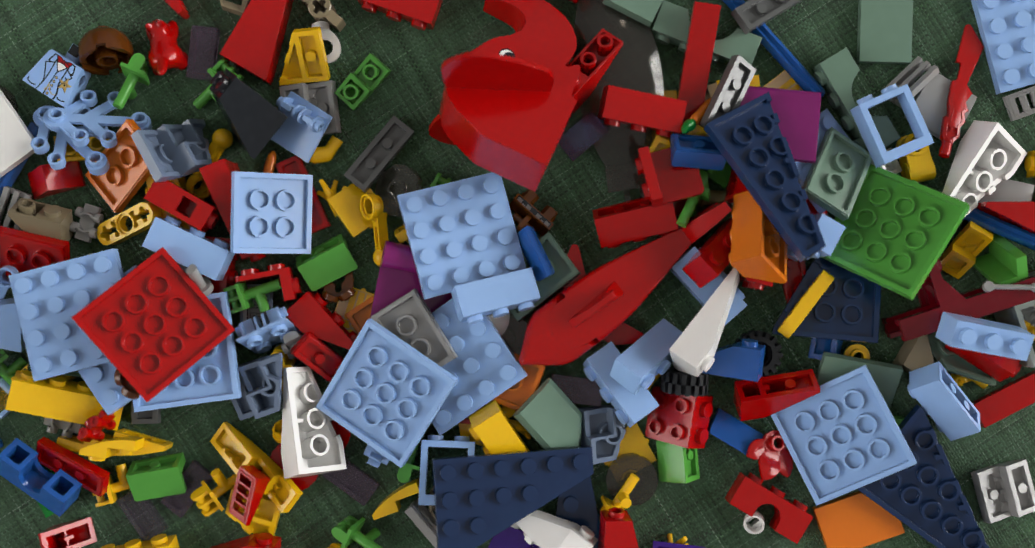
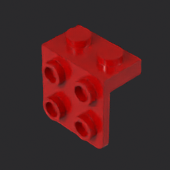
[634,146,704,208]
[235,263,302,301]
[645,386,713,448]

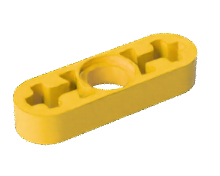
[97,202,162,245]
[777,270,835,339]

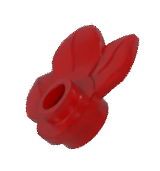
[746,430,793,481]

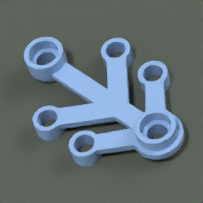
[43,90,152,148]
[30,105,110,176]

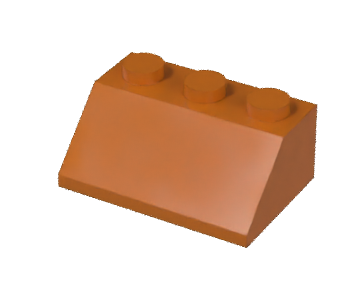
[729,191,787,284]

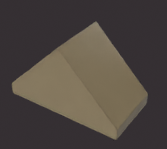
[892,335,934,373]

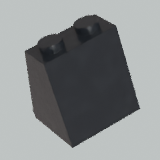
[209,68,288,159]

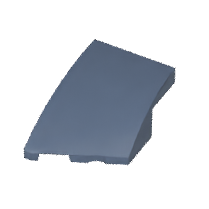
[131,119,212,182]
[231,352,283,421]
[578,405,626,465]

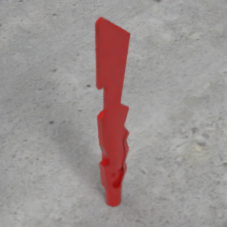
[938,24,984,158]

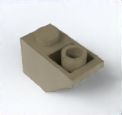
[8,198,74,241]

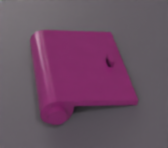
[740,86,821,163]
[370,241,452,318]

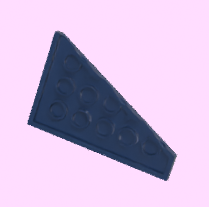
[771,257,881,344]
[858,404,989,548]
[432,446,594,548]

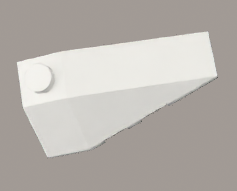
[942,120,1027,217]
[669,268,740,377]

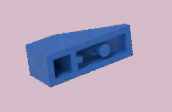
[702,339,765,382]

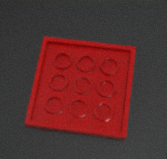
[71,247,235,403]

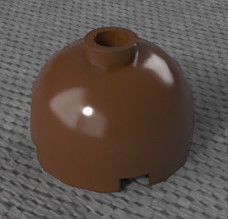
[78,26,134,76]

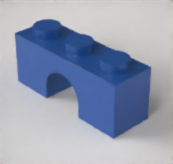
[0,438,82,517]

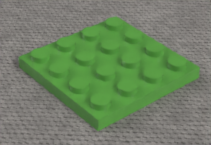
[821,164,970,300]

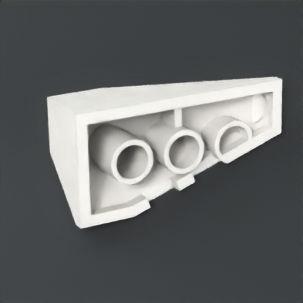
[281,366,347,479]
[511,510,598,548]

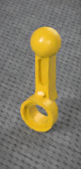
[186,128,233,199]
[360,193,389,267]

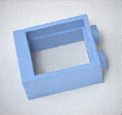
[850,83,934,168]
[418,435,475,506]

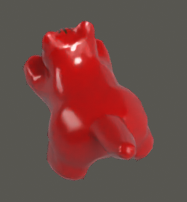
[145,19,189,76]

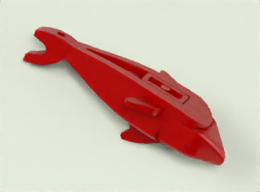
[519,201,732,366]

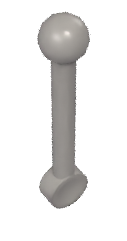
[982,281,1035,293]

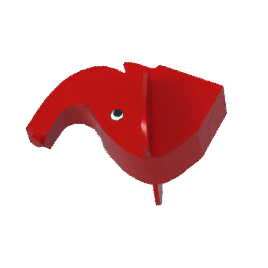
[429,0,580,192]

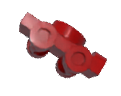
[77,409,116,443]

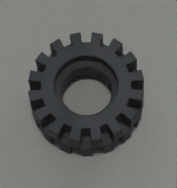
[735,330,783,377]
[660,367,710,397]

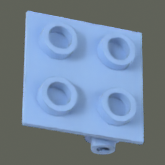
[271,91,333,163]
[235,306,302,353]

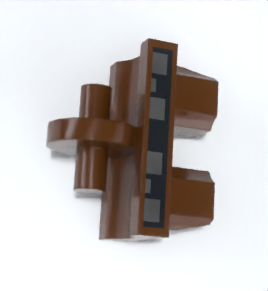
[509,189,558,236]

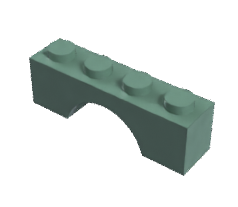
[649,0,762,65]
[812,47,900,151]

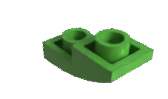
[335,53,391,111]

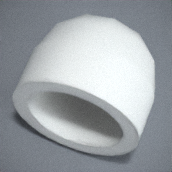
[743,511,765,534]

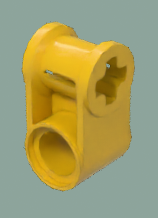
[896,133,936,183]

